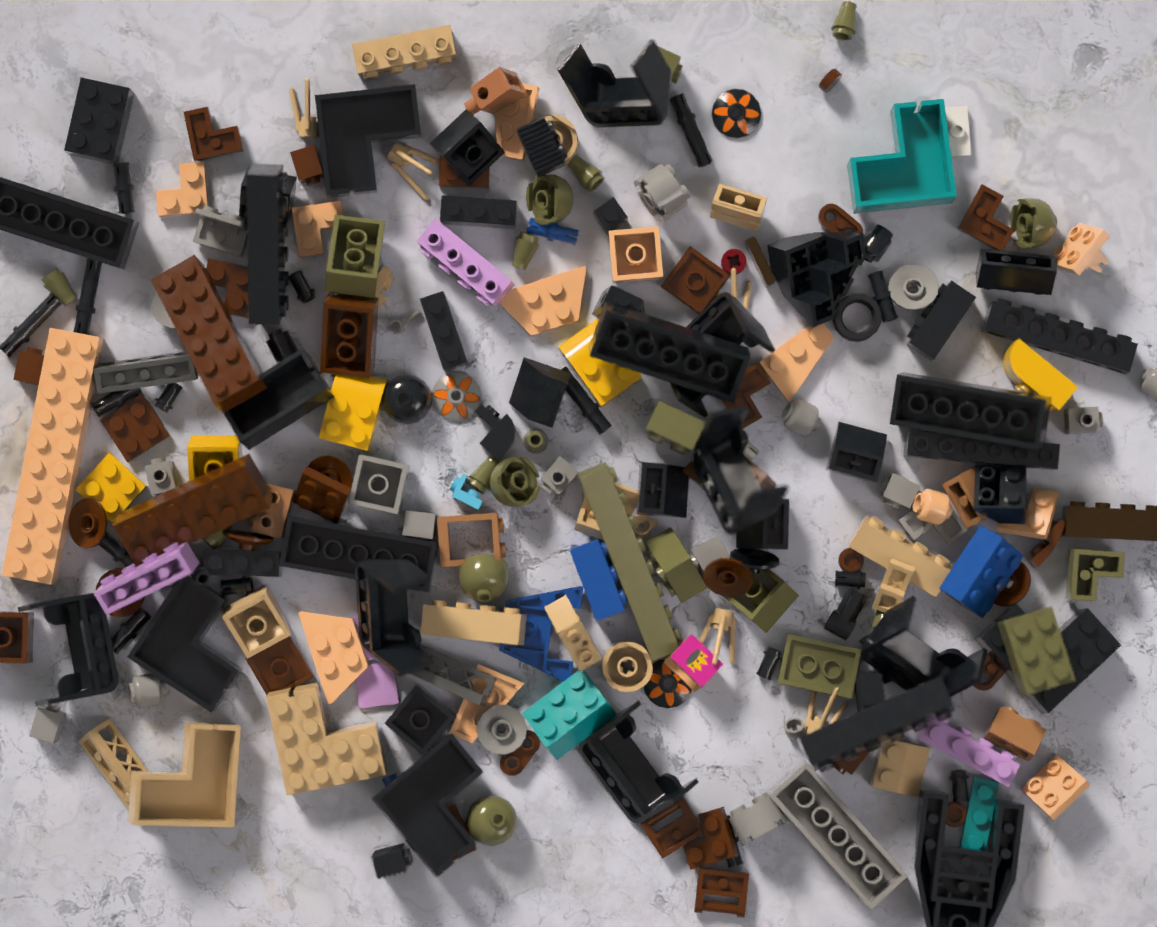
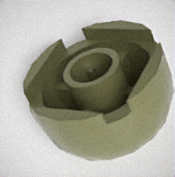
[526,174,574,225]
[1010,198,1057,249]
[489,457,540,507]
[459,554,509,602]
[465,795,517,846]

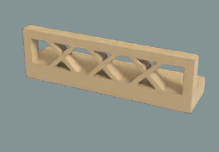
[78,718,148,811]

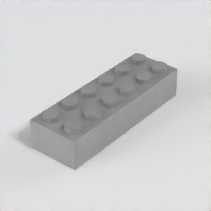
[767,760,908,910]

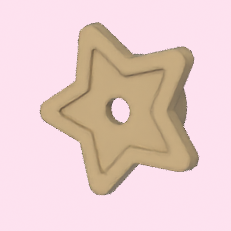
[633,515,658,540]

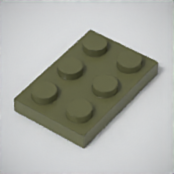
[777,634,861,699]

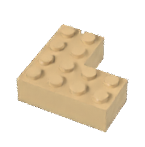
[266,682,388,795]
[128,722,241,828]

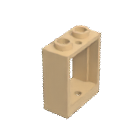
[544,595,602,672]

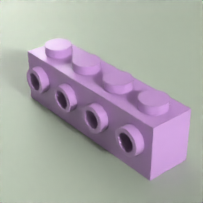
[417,218,514,308]
[94,542,199,615]
[916,719,1020,787]

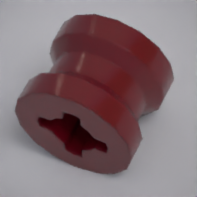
[721,249,746,275]

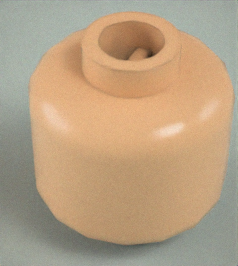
[913,489,953,525]

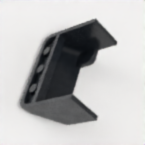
[557,39,672,128]
[669,292,775,418]
[691,406,789,535]
[355,559,434,677]
[18,593,118,706]
[860,596,988,697]
[579,700,699,824]

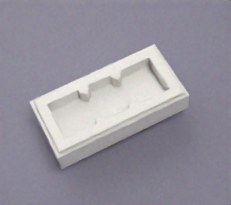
[945,106,971,158]

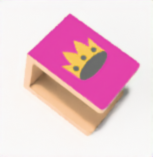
[664,634,723,692]

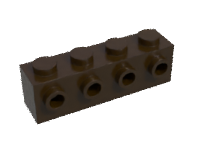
[1062,501,1157,541]

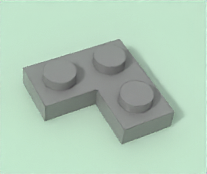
[898,490,969,545]

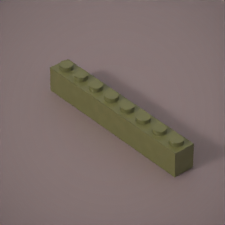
[577,462,682,661]

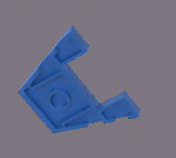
[499,586,583,682]

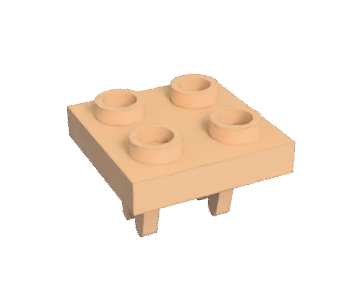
[1053,223,1110,276]
[1021,754,1090,821]

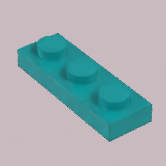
[959,777,999,850]

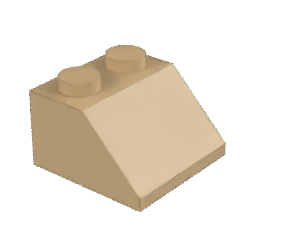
[222,584,291,659]
[869,739,930,797]

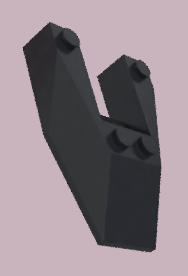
[914,790,1025,927]

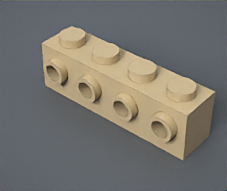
[352,25,457,80]
[849,515,953,597]
[420,600,527,645]

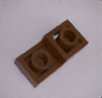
[1027,519,1065,567]

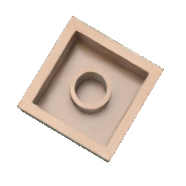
[608,227,663,284]

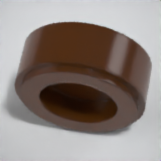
[819,69,842,93]
[838,548,864,572]
[946,801,967,827]

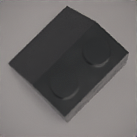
[429,110,505,186]
[509,357,571,428]

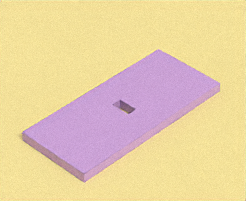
[354,618,399,709]

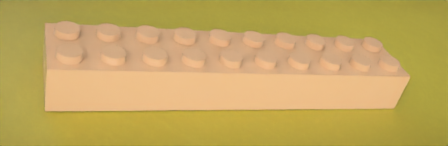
[2,328,104,585]

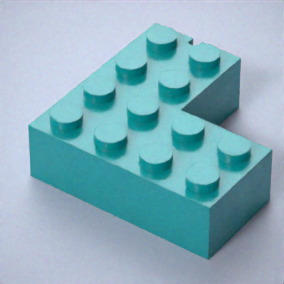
[847,99,957,214]

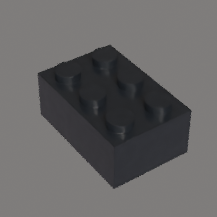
[64,77,135,164]

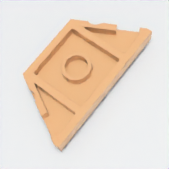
[499,266,586,336]
[298,611,369,704]

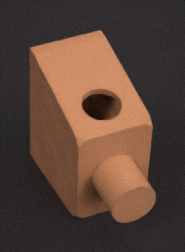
[464,67,528,115]

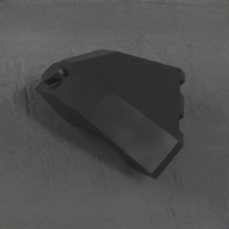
[767,232,866,327]

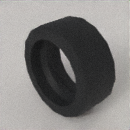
[833,293,882,342]

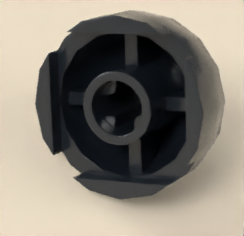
[382,374,433,425]

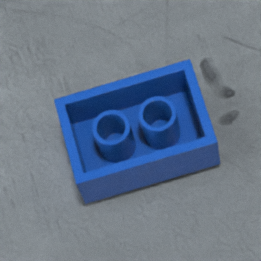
[939,525,1024,619]
[570,539,628,621]

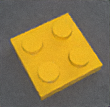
[75,452,147,523]

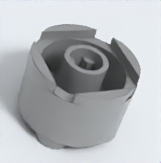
[634,164,691,223]
[728,792,787,846]

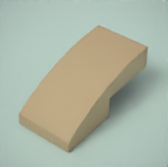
[872,558,915,613]

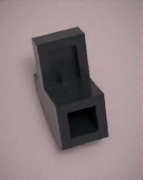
[475,404,515,461]

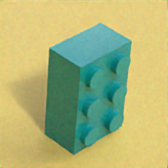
[522,670,618,760]

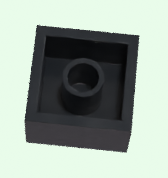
[384,683,456,755]

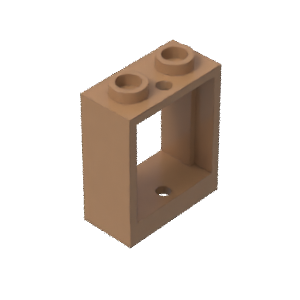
[437,513,506,567]

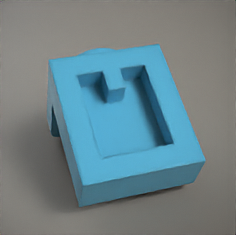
[450,474,483,511]

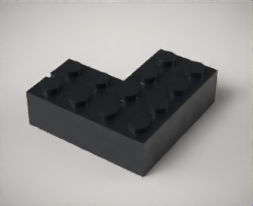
[315,84,421,198]
[224,341,334,450]
[127,575,243,713]
[974,604,1122,714]
[371,733,483,877]

